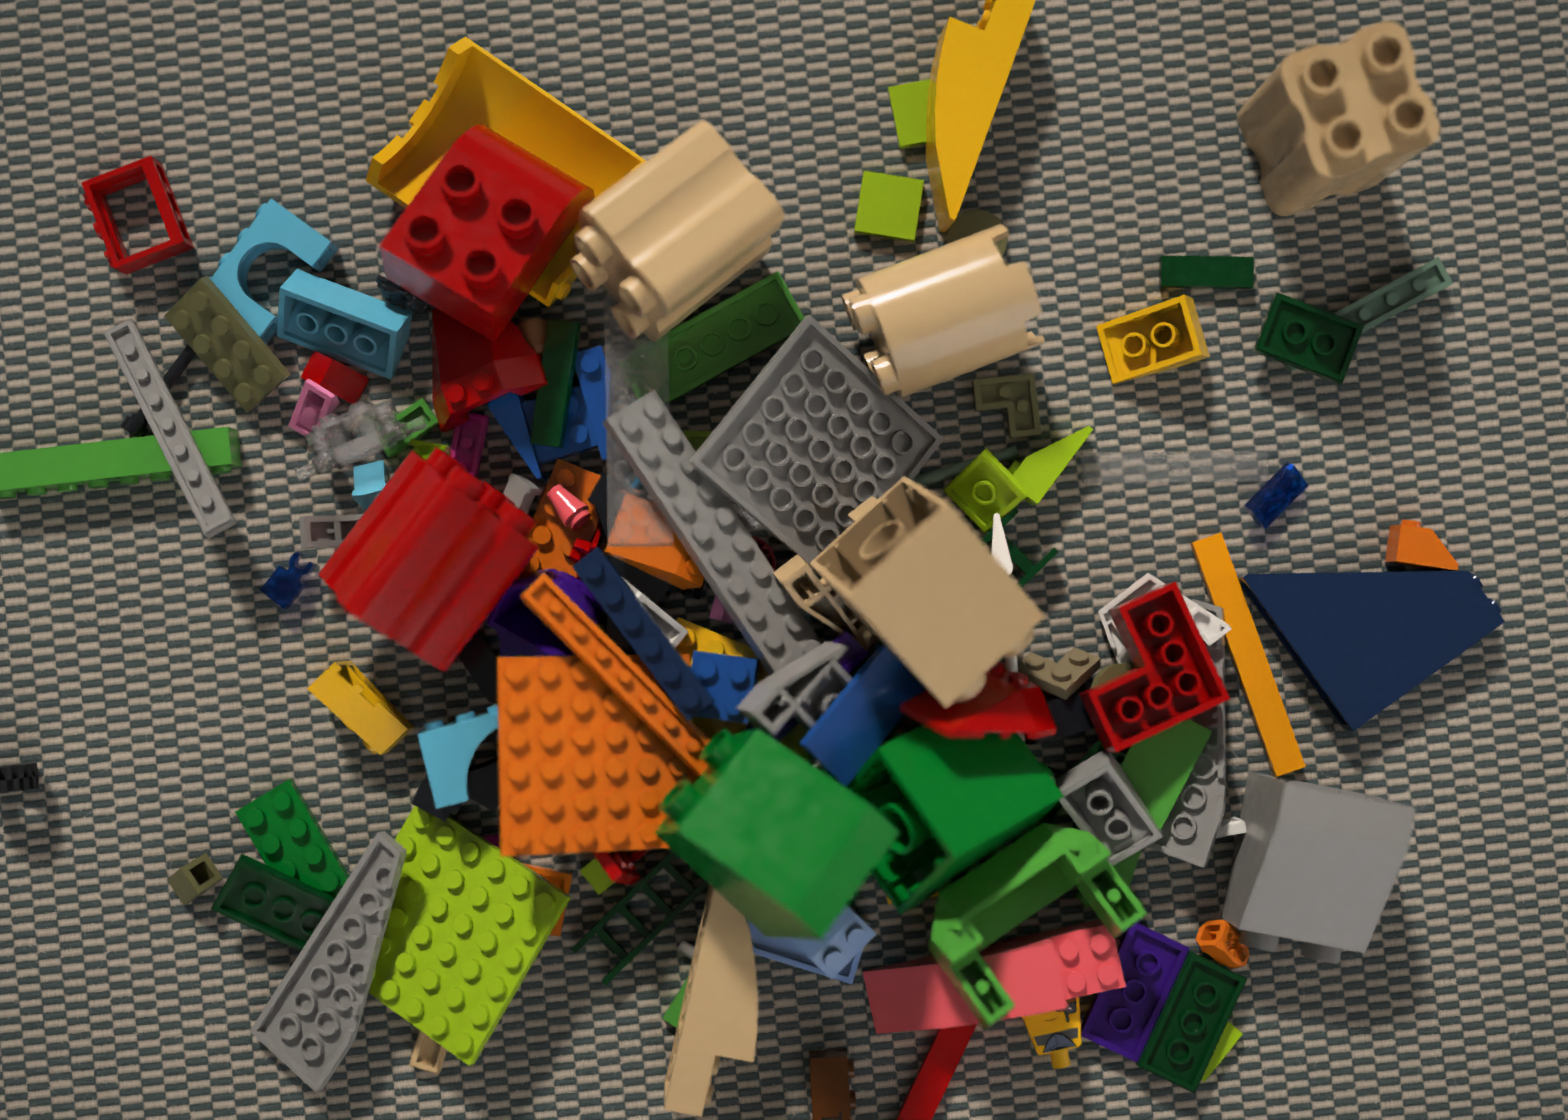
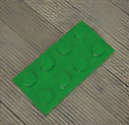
[235,778,350,897]

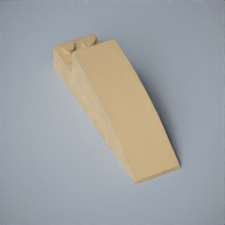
[664,884,758,1117]

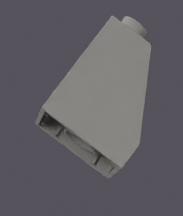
[1222,771,1416,964]

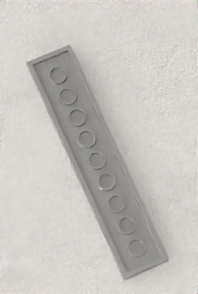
[602,390,822,676]

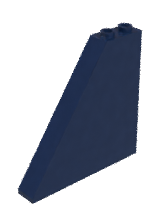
[1237,571,1505,731]

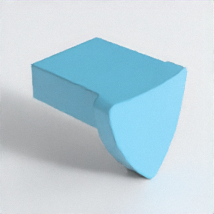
[352,460,388,510]

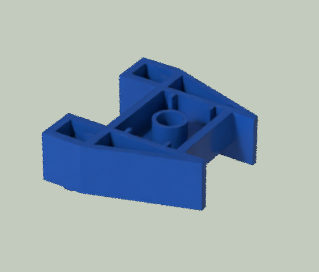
[487,345,614,482]

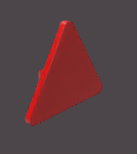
[568,525,602,580]

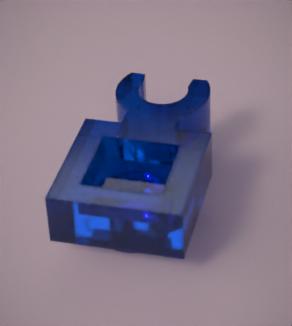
[260,552,316,609]

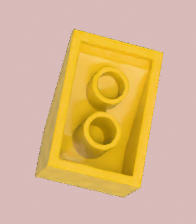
[1096,295,1210,384]

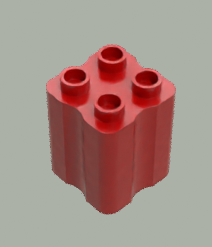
[318,447,540,672]

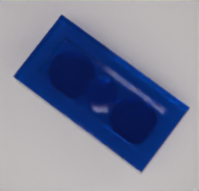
[1244,462,1309,529]

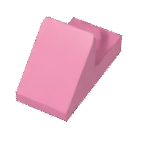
[288,379,341,440]

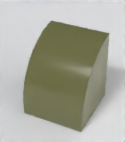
[167,853,223,906]

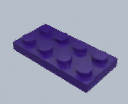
[1081,923,1190,1062]

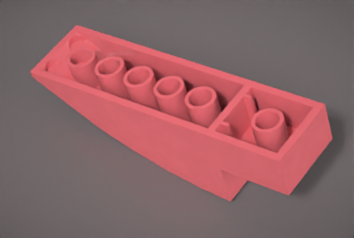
[862,919,1126,1034]

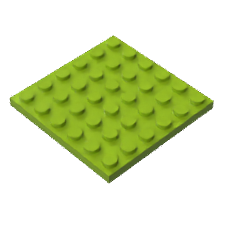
[368,806,572,1066]

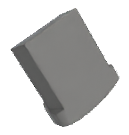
[503,473,547,514]

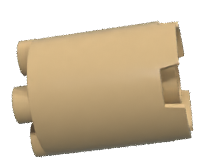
[841,224,1045,398]

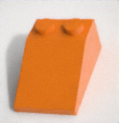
[604,494,705,590]

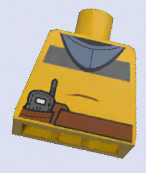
[1021,997,1081,1069]

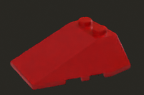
[432,308,548,432]
[900,661,1057,739]

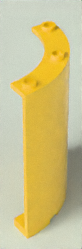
[365,36,646,307]

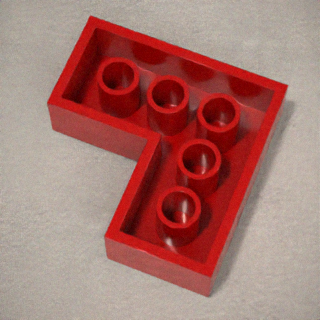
[1079,581,1230,753]

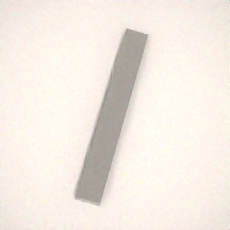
[103,318,237,539]

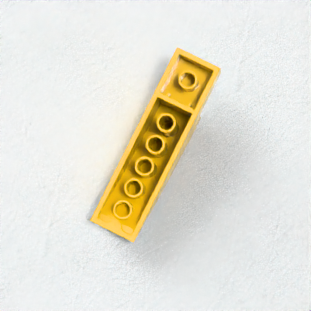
[925,0,1036,233]

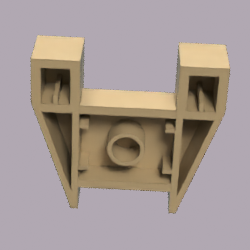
[773,496,877,650]

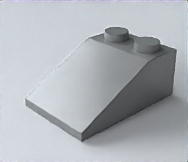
[1055,750,1163,866]

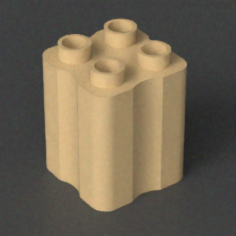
[1238,21,1440,216]
[570,120,784,342]

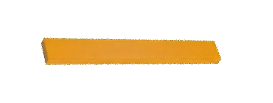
[1190,532,1306,777]

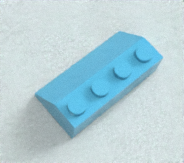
[277,269,412,380]

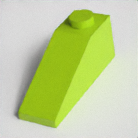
[1007,426,1093,506]

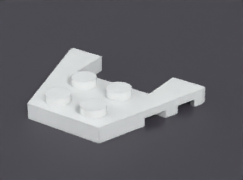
[1098,573,1232,666]

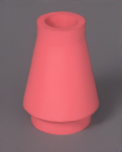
[546,484,591,531]

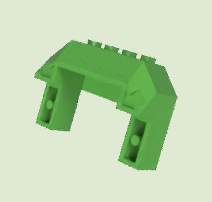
[928,823,1147,1030]

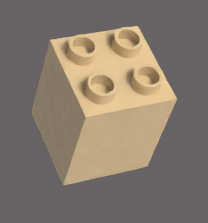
[809,476,1045,708]

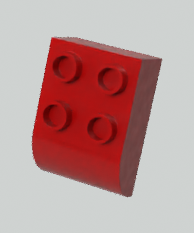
[379,124,595,343]

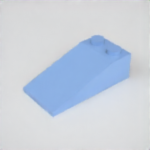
[790,904,876,980]

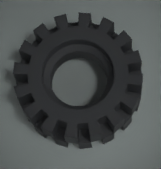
[0,762,39,794]

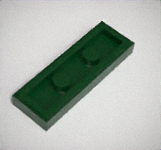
[1159,255,1254,289]

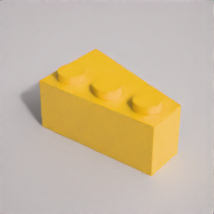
[307,661,414,755]

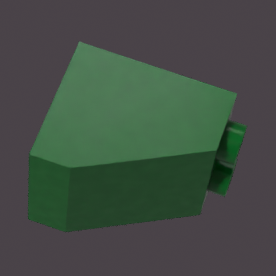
[845,725,1064,915]
[655,729,900,940]

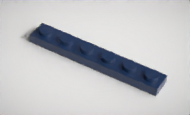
[572,547,715,721]

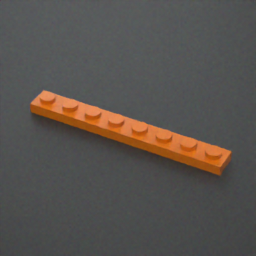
[519,573,711,778]

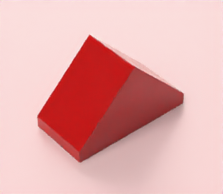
[300,351,370,406]

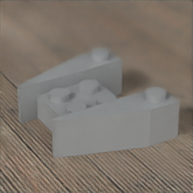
[736,641,852,779]

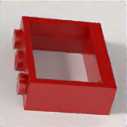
[81,155,195,275]

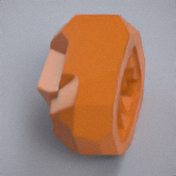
[1195,919,1249,969]

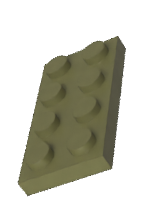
[164,276,290,413]

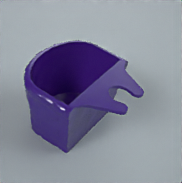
[486,569,603,657]

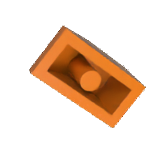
[1385,520,1459,571]

